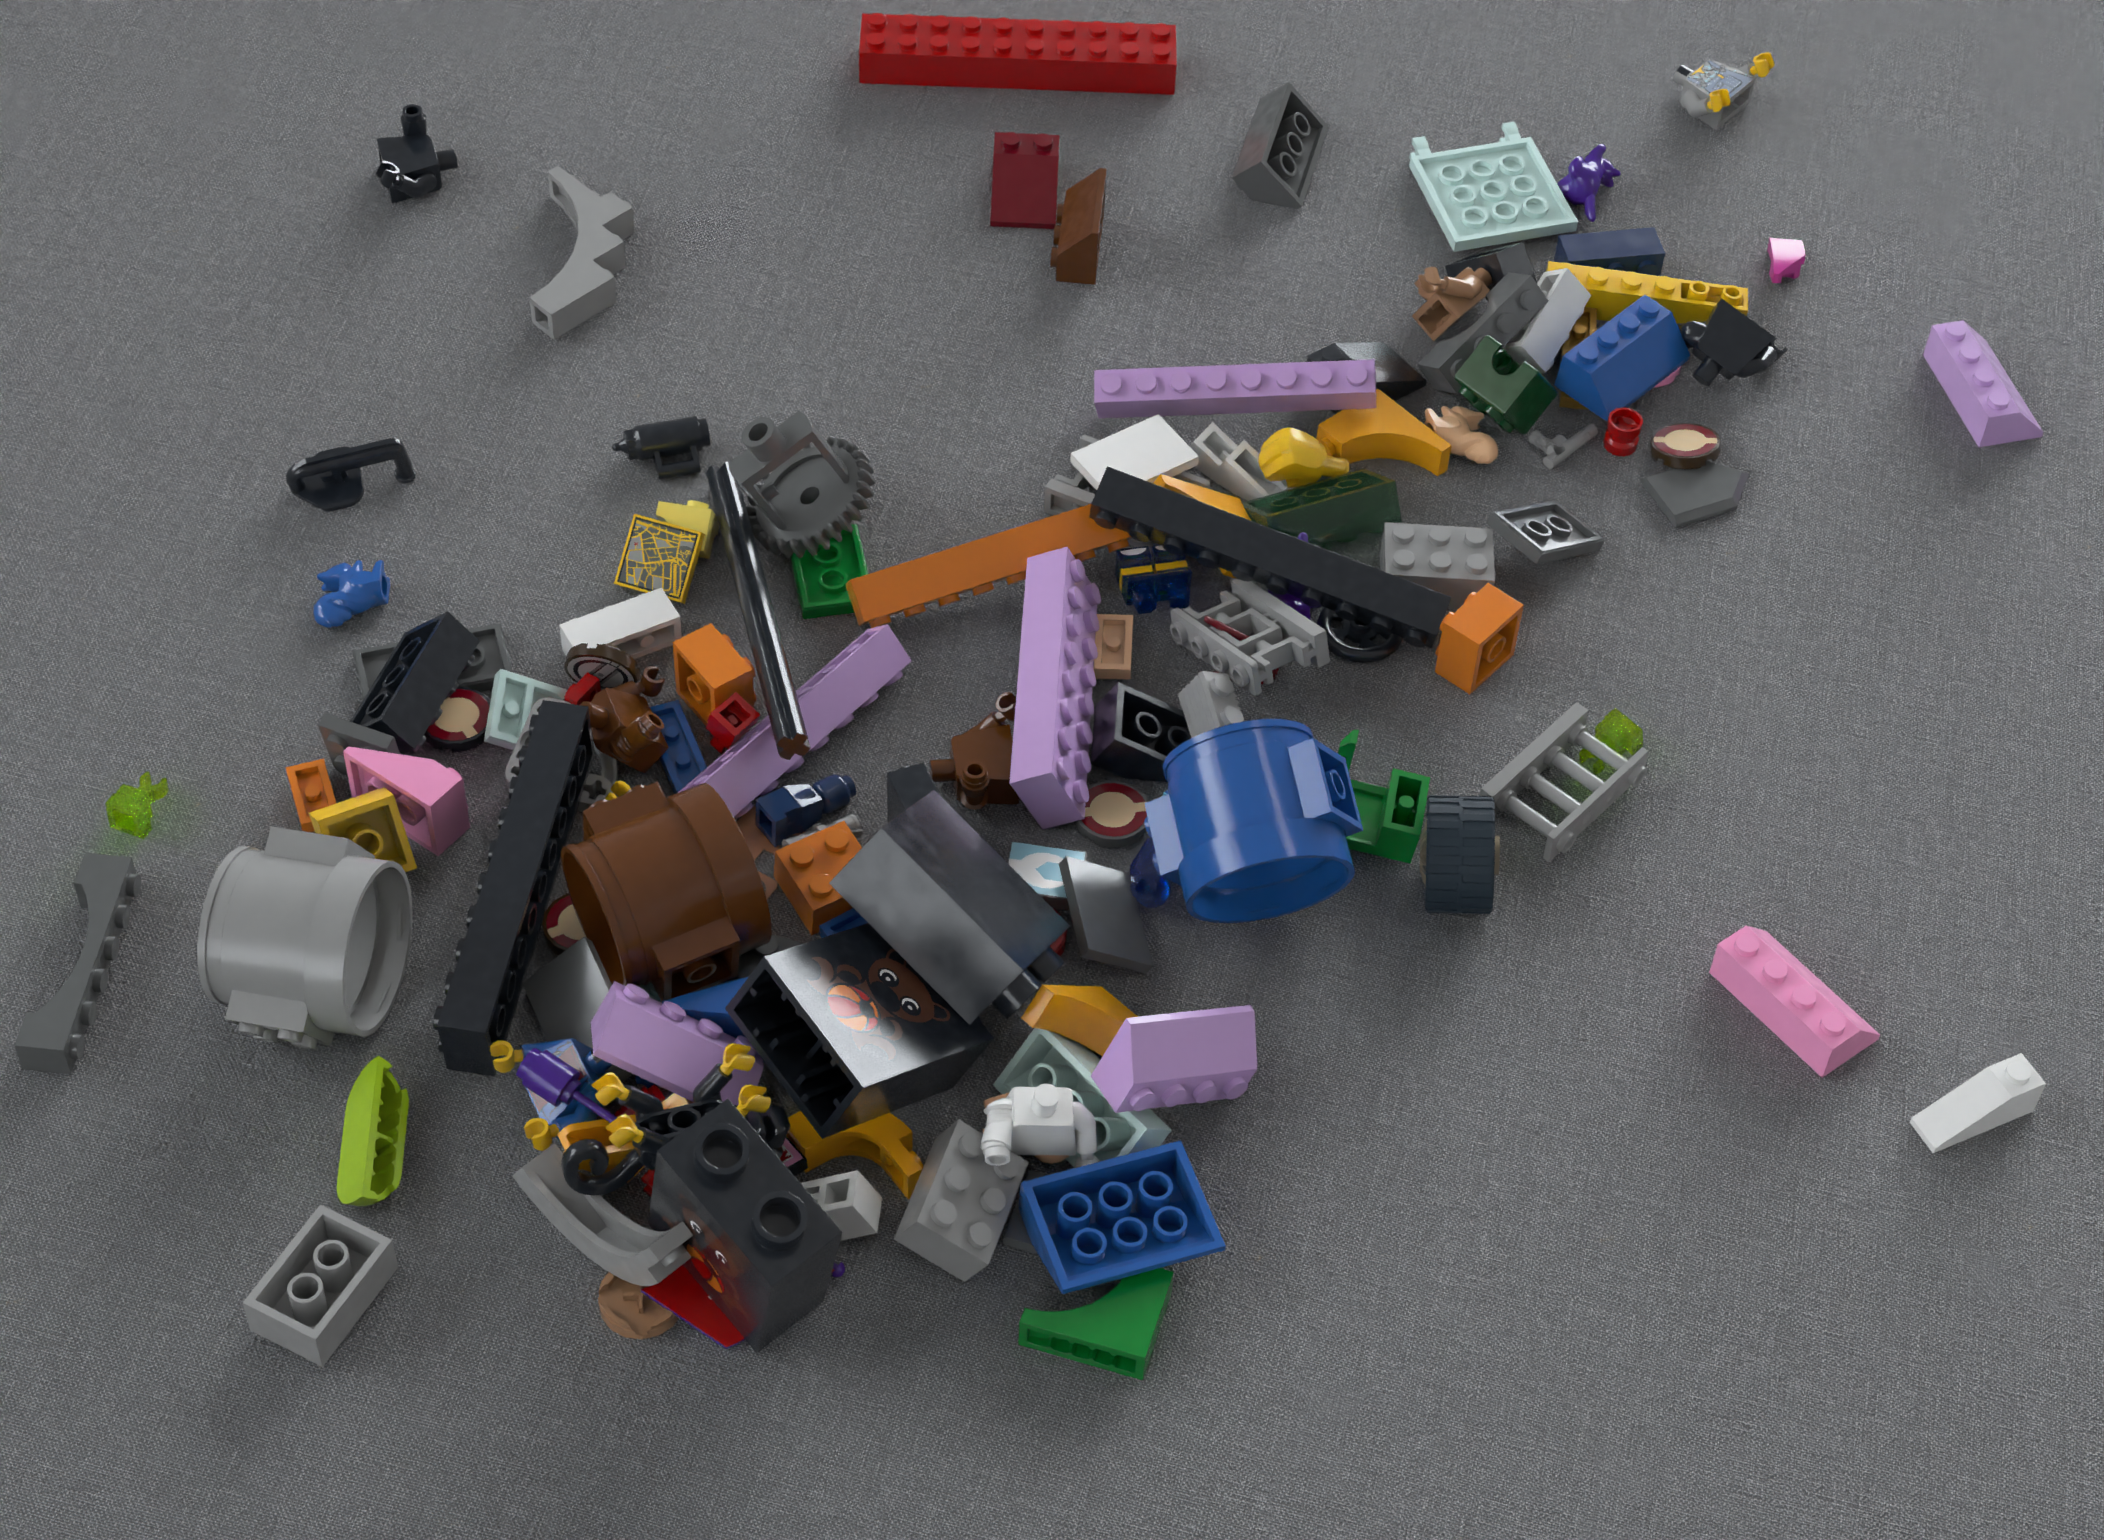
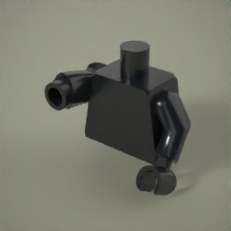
[376,104,458,203]
[1678,299,1788,387]

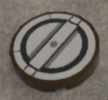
[564,643,641,690]

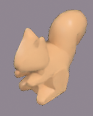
[1424,406,1498,464]

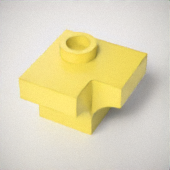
[656,500,719,559]

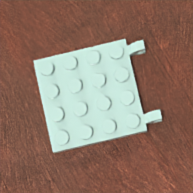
[1409,122,1578,252]

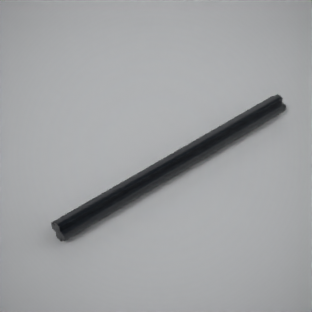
[706,462,810,760]

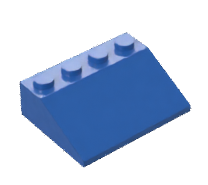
[1018,1140,1226,1294]

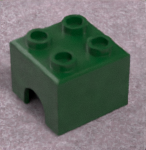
[1454,335,1557,435]

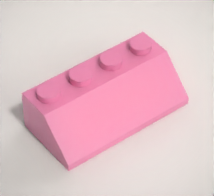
[1709,925,1880,1078]

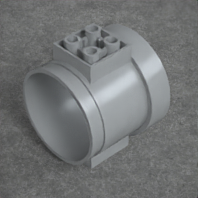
[197,826,412,1050]

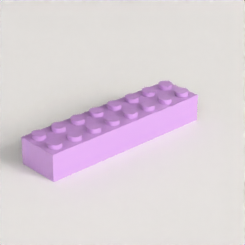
[1009,547,1101,829]

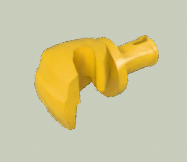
[1258,428,1349,488]

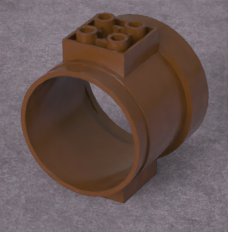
[561,781,772,1002]

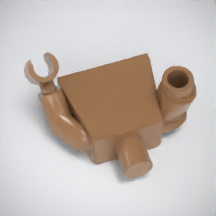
[1412,267,1492,342]

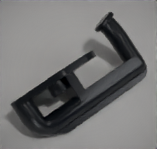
[286,438,416,512]

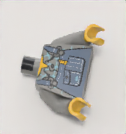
[1673,52,1775,130]

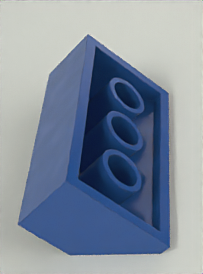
[1554,295,1690,421]

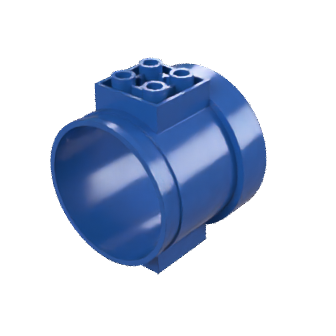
[1144,719,1363,923]

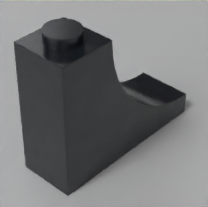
[1445,242,1537,302]

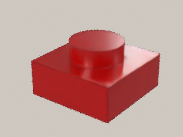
[564,672,601,705]

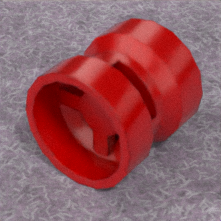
[1603,408,1643,457]

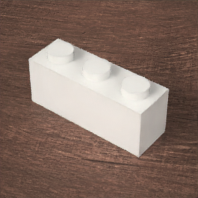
[1503,268,1591,373]
[559,588,682,659]

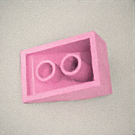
[343,746,470,856]

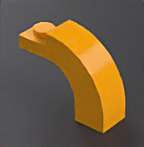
[786,1111,924,1200]

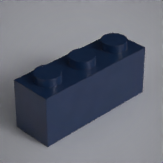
[1554,227,1665,276]

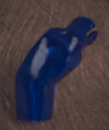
[1130,838,1171,908]

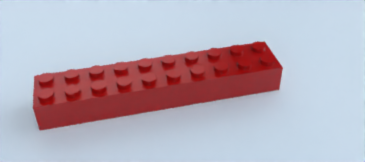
[859,13,1177,95]

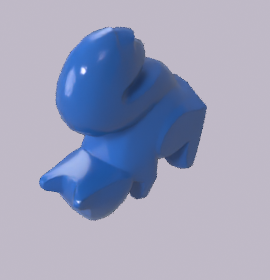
[313,560,390,628]

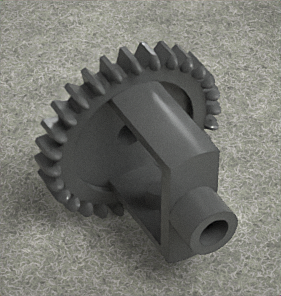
[728,411,876,558]

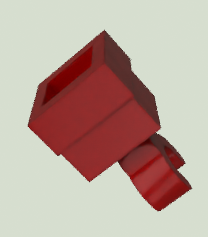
[706,692,760,754]

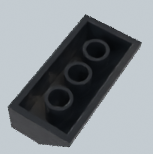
[350,611,480,755]

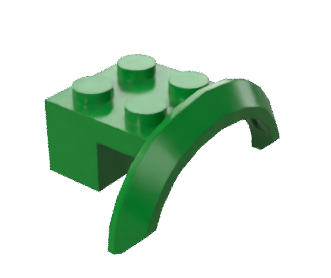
[1338,729,1430,864]

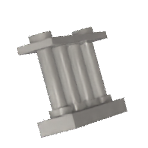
[1480,702,1649,862]

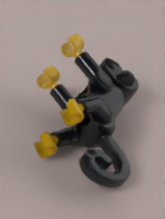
[561,1043,790,1196]

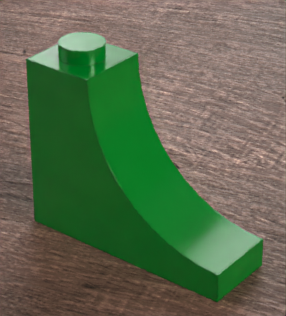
[1018,1267,1174,1380]

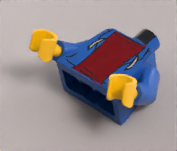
[490,1038,613,1151]

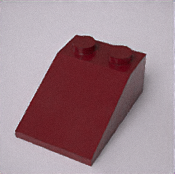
[990,132,1060,229]

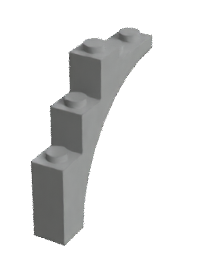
[529,166,634,340]

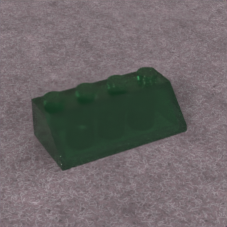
[1242,468,1402,548]

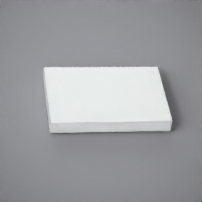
[1070,414,1199,490]

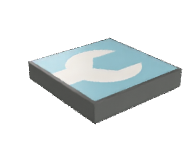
[1007,841,1087,911]

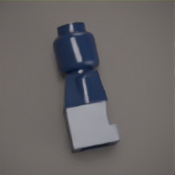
[755,774,856,847]

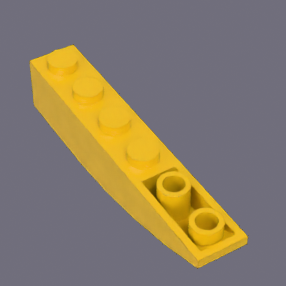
[1546,261,1748,324]

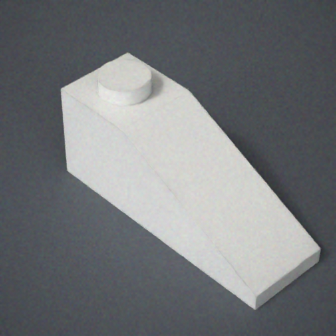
[1910,1053,2046,1153]
[801,1170,882,1241]

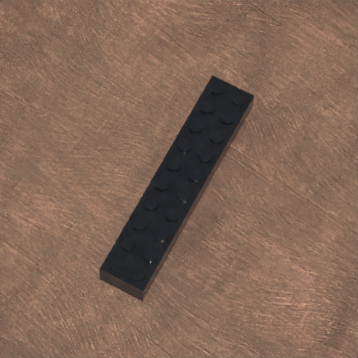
[433,700,595,1077]

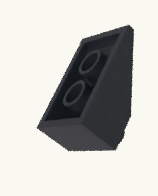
[1307,342,1427,414]
[1091,682,1191,782]

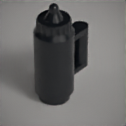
[612,416,710,479]

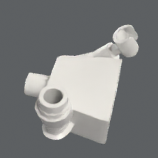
[980,1083,1099,1168]

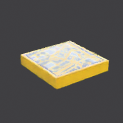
[614,514,705,604]

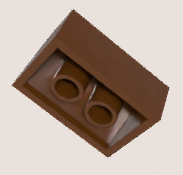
[1050,168,1107,285]

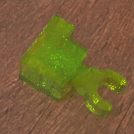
[1579,708,1643,775]
[105,772,169,839]

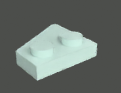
[484,669,567,750]

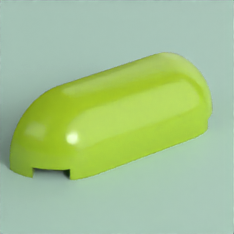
[337,1056,409,1207]

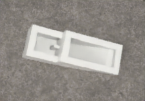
[1190,422,1295,512]

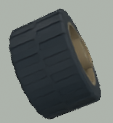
[1420,795,1500,914]

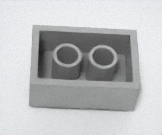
[1380,522,1495,609]
[894,1119,1028,1282]
[243,1205,398,1367]

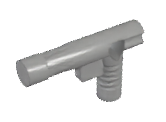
[1528,424,1598,469]

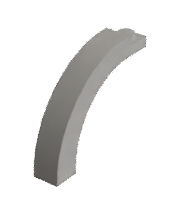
[512,1143,693,1286]

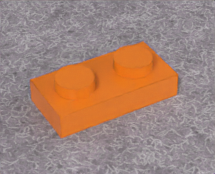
[285,758,336,832]

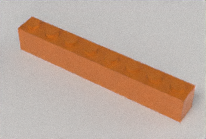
[845,504,1132,628]

